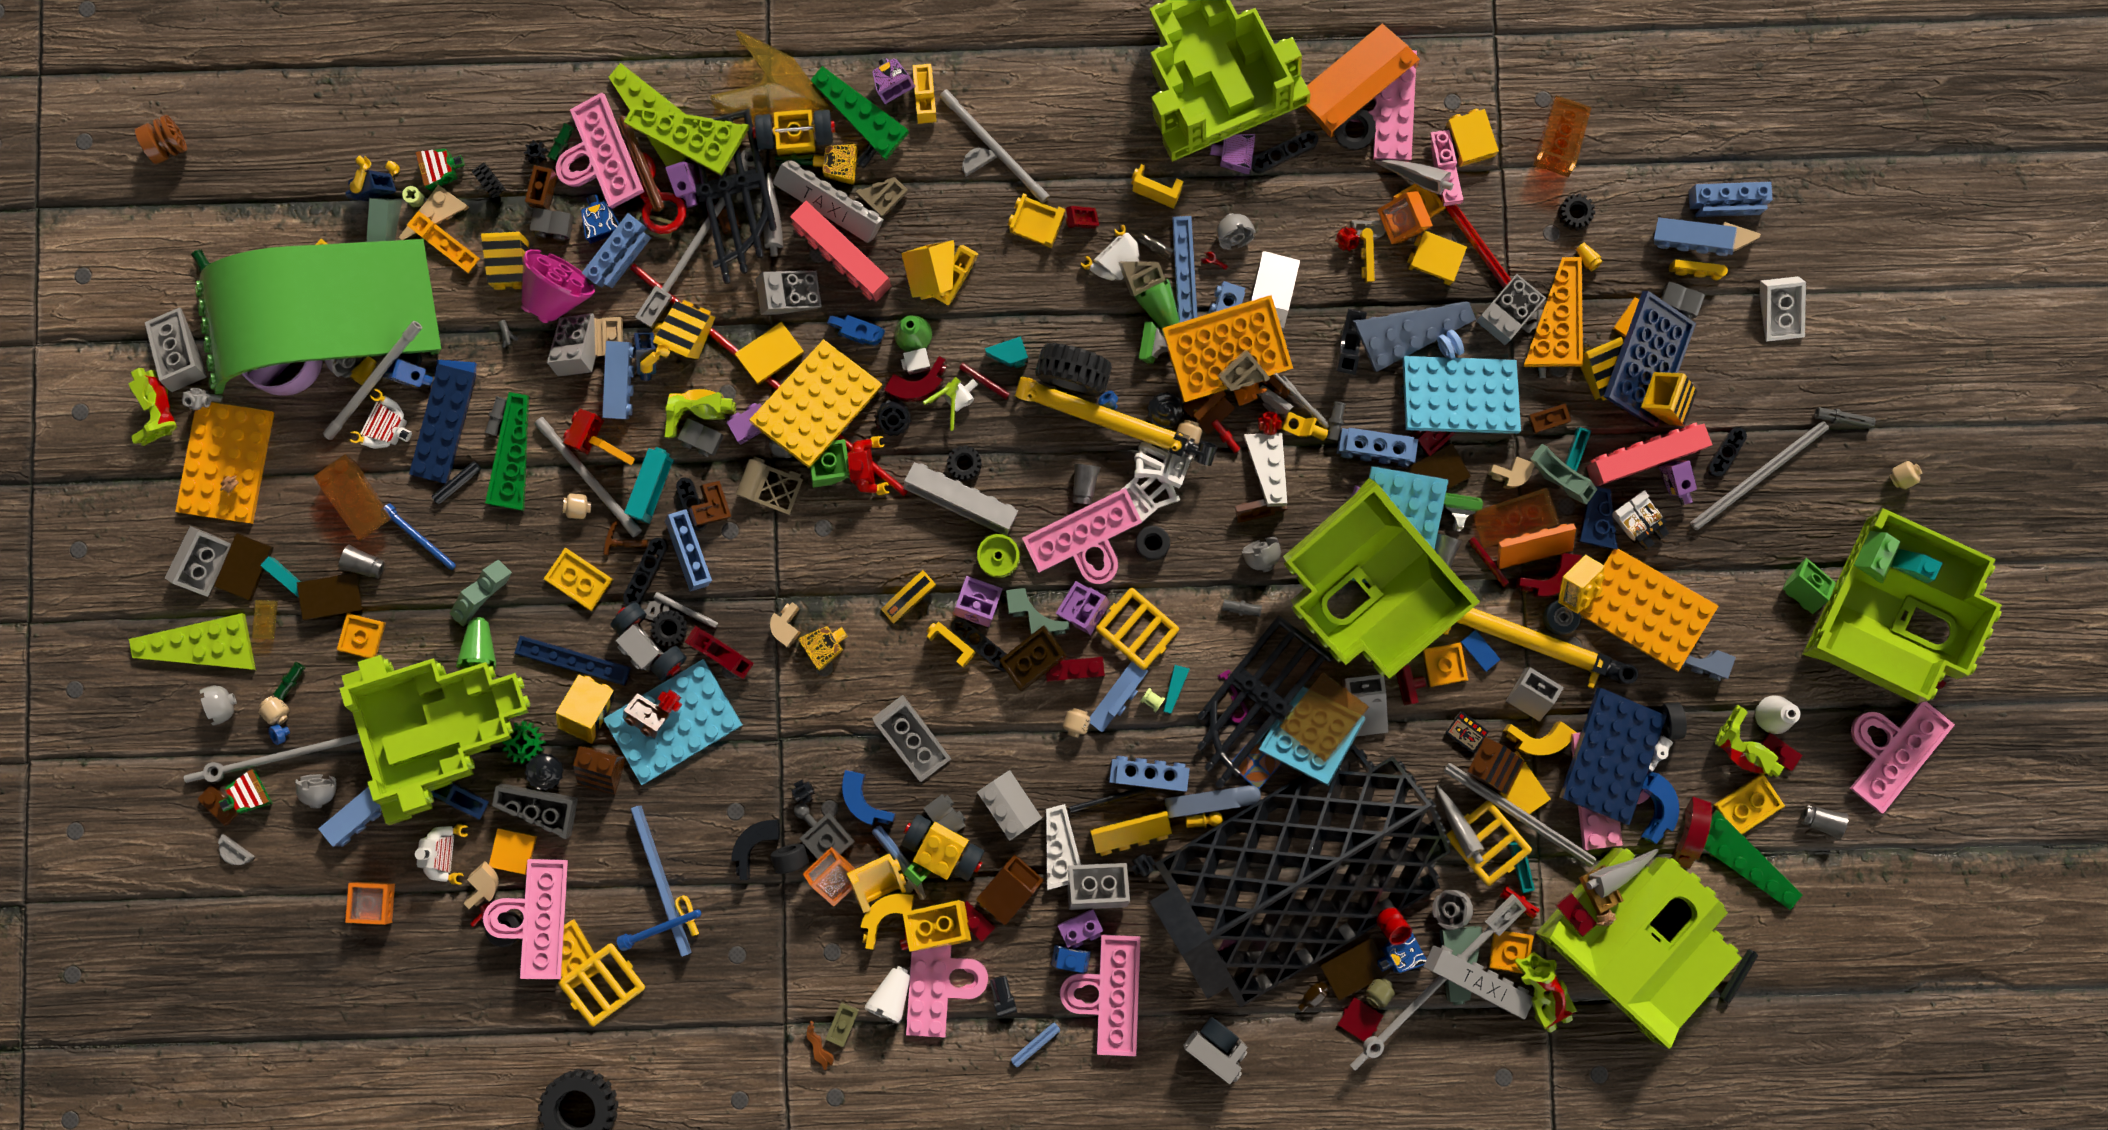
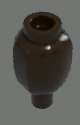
[1298,981,1330,1013]

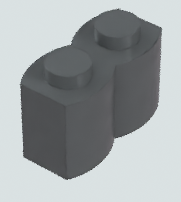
[530,208,574,241]
[1660,282,1705,319]
[677,418,724,457]
[923,794,966,833]

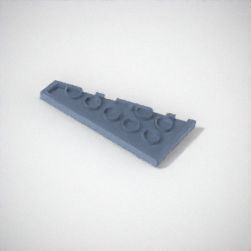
[1353,301,1476,372]

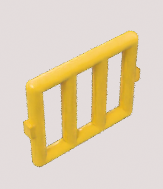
[1096,588,1179,670]
[1446,800,1532,886]
[558,943,645,1027]

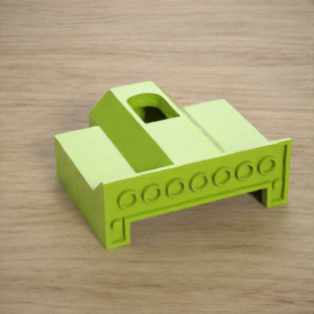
[1283,478,1480,679]
[1802,508,2002,704]
[1536,847,1742,1049]

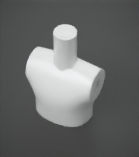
[943,379,978,412]
[1648,736,1673,772]

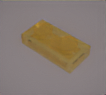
[252,600,278,640]

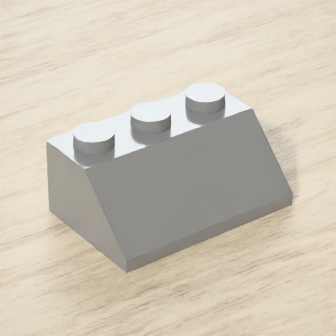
[165,526,231,597]
[977,770,1042,841]
[1068,863,1130,910]

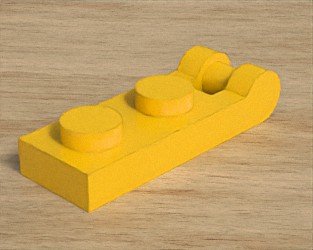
[1360,228,1375,283]
[1669,260,1728,280]

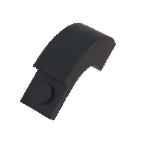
[1336,308,1367,375]
[731,819,780,880]

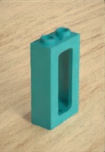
[624,447,674,524]

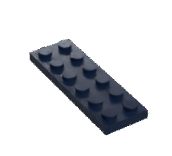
[409,364,477,484]

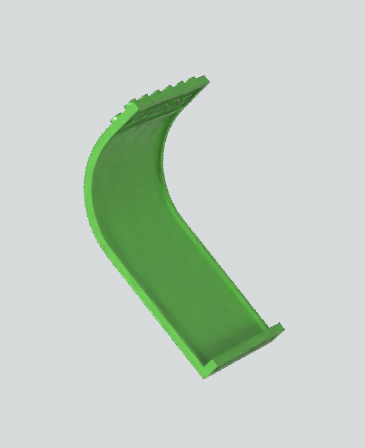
[195,239,441,395]

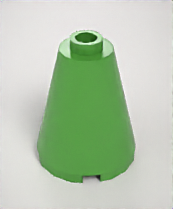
[1135,279,1180,330]
[894,316,932,352]
[456,617,496,670]

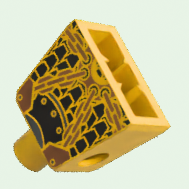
[813,144,858,185]
[798,627,848,671]

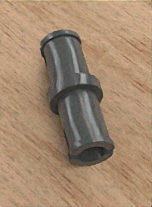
[485,396,507,436]
[1327,401,1346,441]
[1222,599,1262,617]

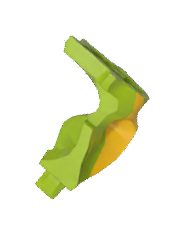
[665,389,736,438]

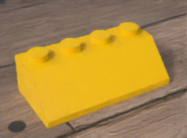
[1090,811,1172,856]

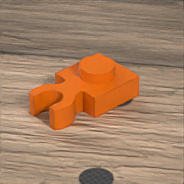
[1233,381,1267,406]

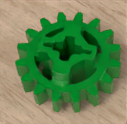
[502,721,546,763]

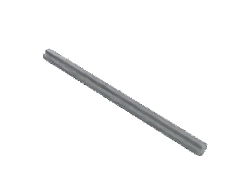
[1690,421,1829,530]
[1444,763,1596,866]

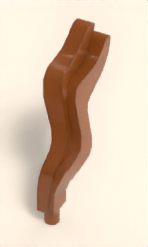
[807,1021,834,1070]

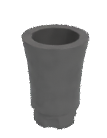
[1073,464,1101,505]
[1434,534,1462,569]
[338,545,385,578]
[1801,805,1848,840]

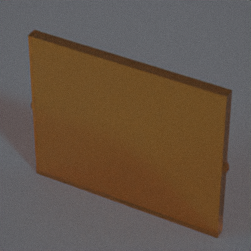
[1279,673,1369,762]

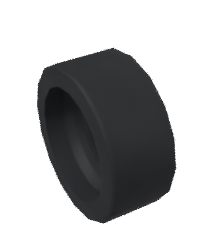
[1661,702,1687,740]

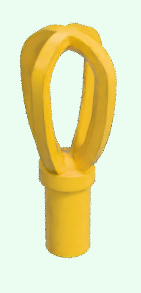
[675,895,699,936]

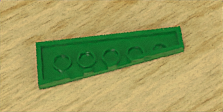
[811,66,909,160]
[485,392,529,511]
[1704,810,1803,910]

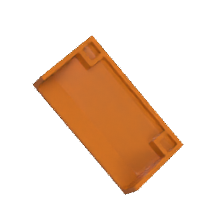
[1303,24,1420,138]

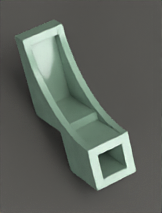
[1530,444,1597,504]
[450,560,512,627]
[1006,588,1069,635]

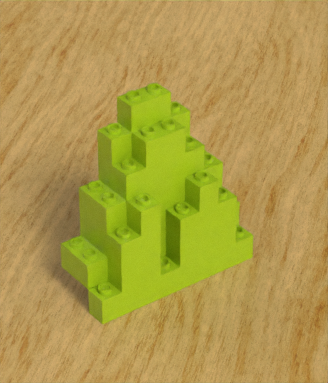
[1149,0,1311,162]
[339,655,531,825]

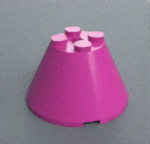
[521,250,595,323]

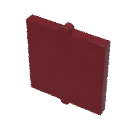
[1337,997,1383,1042]

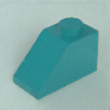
[985,336,1028,368]
[1891,549,1943,584]

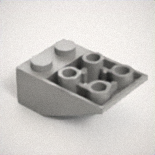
[756,271,822,315]
[1476,274,1546,345]
[547,313,596,377]
[1342,675,1388,736]

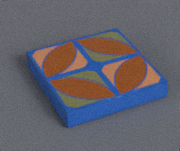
[1232,741,1282,789]

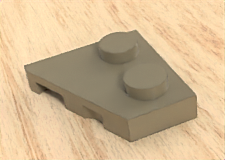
[856,177,908,218]
[1118,261,1165,296]
[1217,350,1270,391]

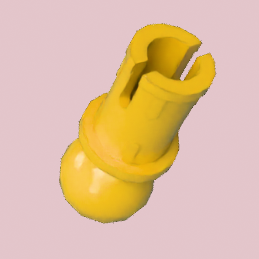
[1186,812,1223,828]

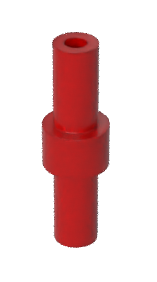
[1211,419,1240,453]

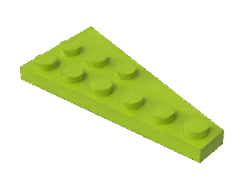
[609,63,688,167]
[624,106,750,176]
[129,613,256,670]

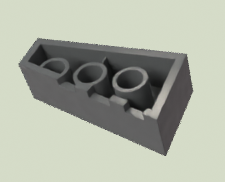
[492,784,578,839]

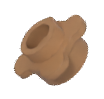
[220,476,239,493]
[1596,909,1616,926]

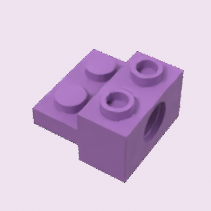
[953,576,1002,627]
[1056,581,1110,635]

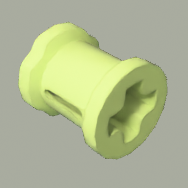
[402,186,425,207]
[1140,688,1165,713]

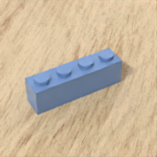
[1654,217,1737,256]
[602,341,635,419]
[665,509,712,592]
[318,787,382,847]

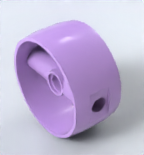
[242,360,323,396]

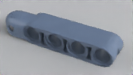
[1164,786,1261,818]

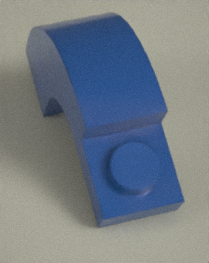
[842,770,896,825]
[1641,771,1679,844]

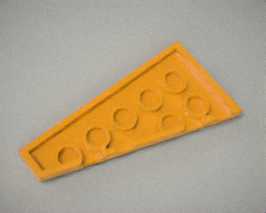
[1524,257,1583,367]

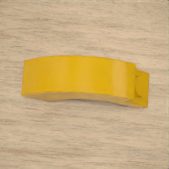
[1503,721,1577,755]
[861,893,915,949]

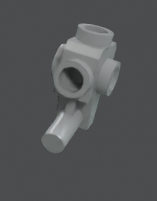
[182,388,224,410]

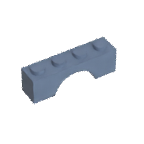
[1682,650,1736,681]

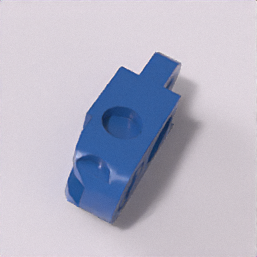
[827,315,885,346]

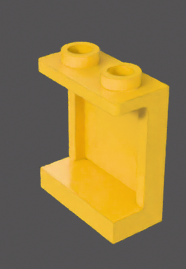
[1446,109,1499,167]
[1131,164,1184,209]
[1008,193,1066,248]
[1407,231,1467,286]
[926,622,976,668]
[846,853,907,913]

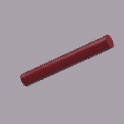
[959,363,1010,400]
[1468,537,1509,587]

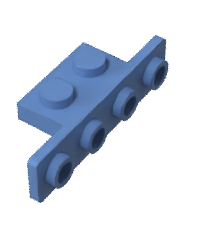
[1090,661,1148,732]

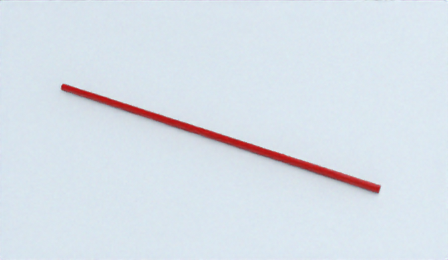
[630,263,908,497]

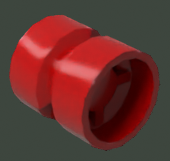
[1376,907,1412,945]

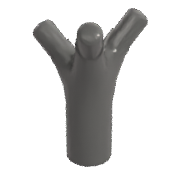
[498,320,518,348]

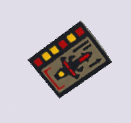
[1445,711,1489,754]

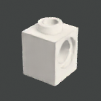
[901,348,931,375]

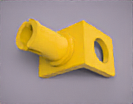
[1282,412,1328,441]

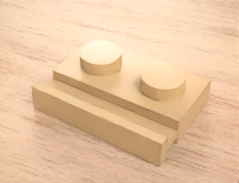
[594,317,623,357]

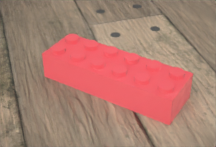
[790,201,892,302]
[1586,422,1712,487]

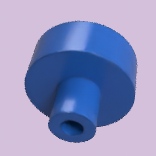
[1098,391,1118,410]
[269,724,290,745]

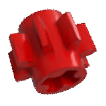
[1335,227,1360,251]
[1258,412,1282,435]
[657,690,683,714]

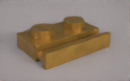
[1579,865,1624,914]

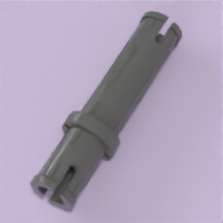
[1814,407,1876,429]

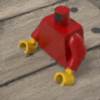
[847,436,889,495]

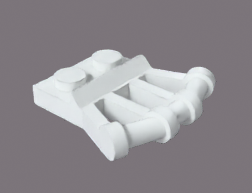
[1134,441,1193,488]
[1121,463,1180,522]

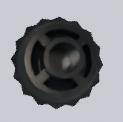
[1147,392,1185,428]
[874,400,911,436]
[525,753,564,791]

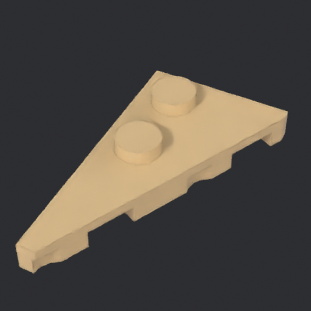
[399,185,469,240]

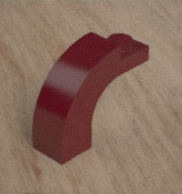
[884,356,948,402]
[1516,553,1582,598]
[685,626,754,679]
[1671,796,1712,869]

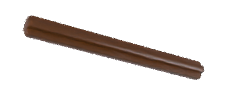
[617,115,664,212]

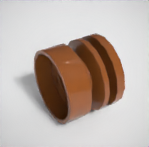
[135,115,187,165]

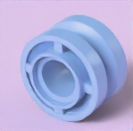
[1437,329,1464,360]

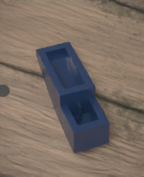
[431,782,489,820]

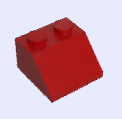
[563,408,604,455]

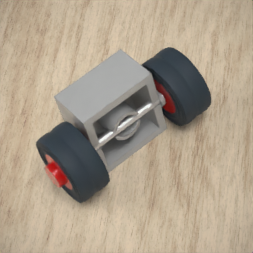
[610,602,687,680]

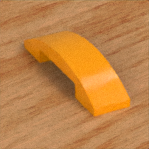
[407,211,480,274]

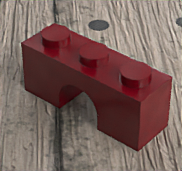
[1046,657,1105,682]

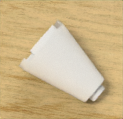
[1755,696,1800,734]
[865,966,910,1024]

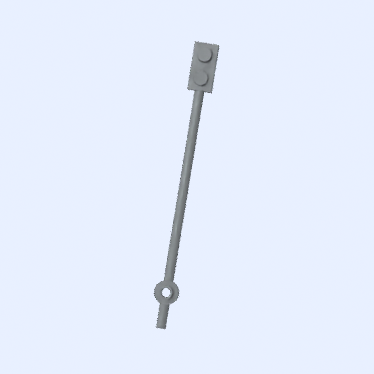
[635,148,760,329]
[184,734,361,783]
[1350,894,1526,1071]

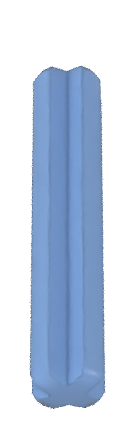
[872,825,911,873]
[1011,1023,1060,1067]

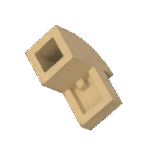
[1487,457,1534,489]
[770,602,801,648]
[464,861,499,909]

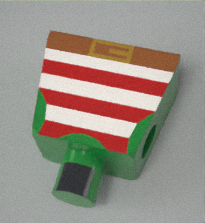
[415,149,465,191]
[219,769,272,814]

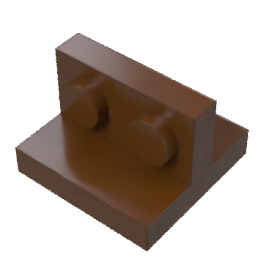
[1183,390,1235,435]

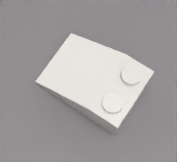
[1760,277,1806,341]

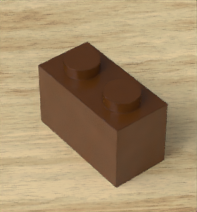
[525,165,558,210]

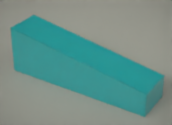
[1565,427,1591,471]
[260,556,301,598]
[1163,665,1190,714]
[1509,842,1535,893]

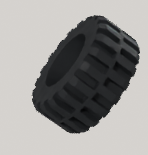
[1035,343,1112,397]
[538,1069,618,1130]

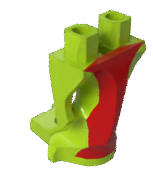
[128,368,177,446]
[1715,705,1784,777]
[1515,952,1577,1033]

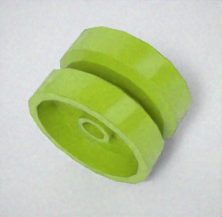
[977,534,1020,578]

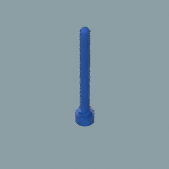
[380,503,456,570]
[617,910,701,951]

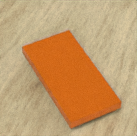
[1497,523,1576,569]

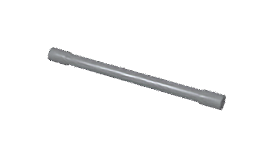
[939,89,1050,203]
[323,321,422,440]
[534,417,642,538]

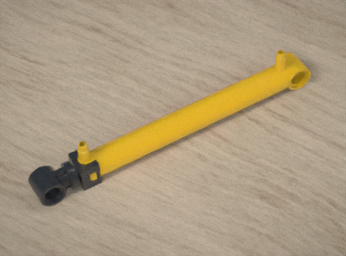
[1015,377,1218,466]
[1443,608,1638,689]

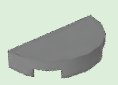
[963,148,997,177]
[1351,220,1386,240]
[1259,385,1294,415]
[218,834,255,865]

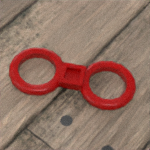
[628,151,686,234]

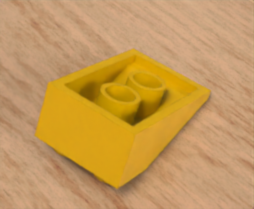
[903,900,971,952]

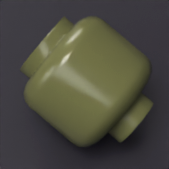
[1365,979,1395,1009]

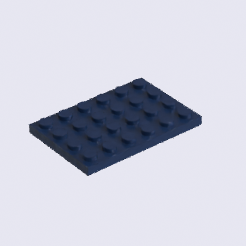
[1604,291,1696,428]
[1559,688,1667,825]

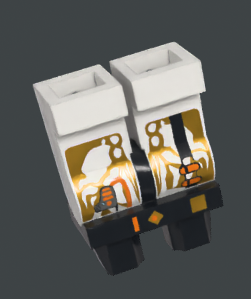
[1612,490,1669,550]

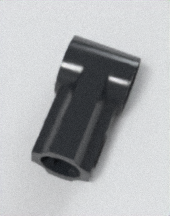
[990,975,1017,1017]

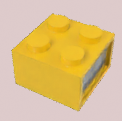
[1558,555,1605,614]

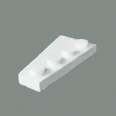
[1244,433,1287,507]
[1046,804,1081,890]

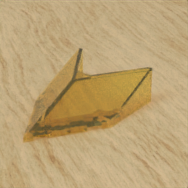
[710,30,833,125]

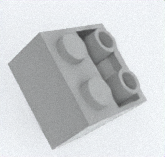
[1506,667,1564,721]

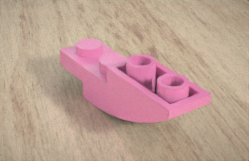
[1430,130,1463,206]

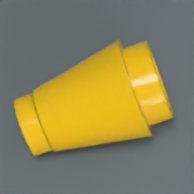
[1576,243,1603,271]
[350,357,377,385]

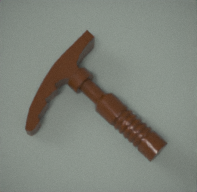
[604,520,648,556]

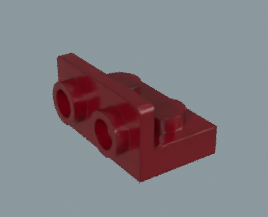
[1410,430,1457,456]

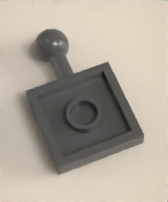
[794,803,855,859]

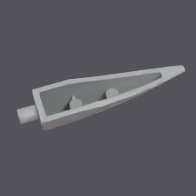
[1375,159,1454,195]
[764,173,783,257]
[1435,785,1485,864]
[1586,849,1658,898]

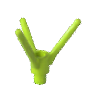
[923,377,961,431]

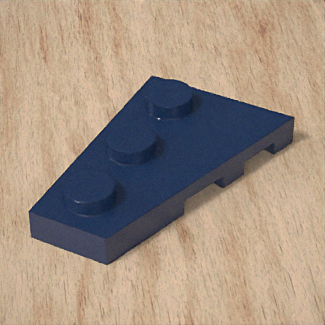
[1578,486,1618,550]

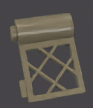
[735,457,803,515]

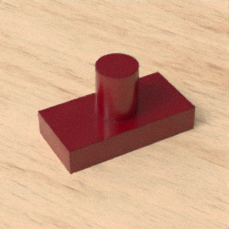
[1065,206,1099,228]
[1396,665,1426,706]
[1761,733,1803,771]
[1555,893,1597,937]
[965,901,995,942]

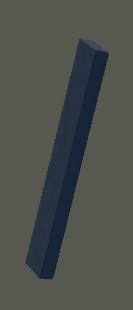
[514,635,631,686]

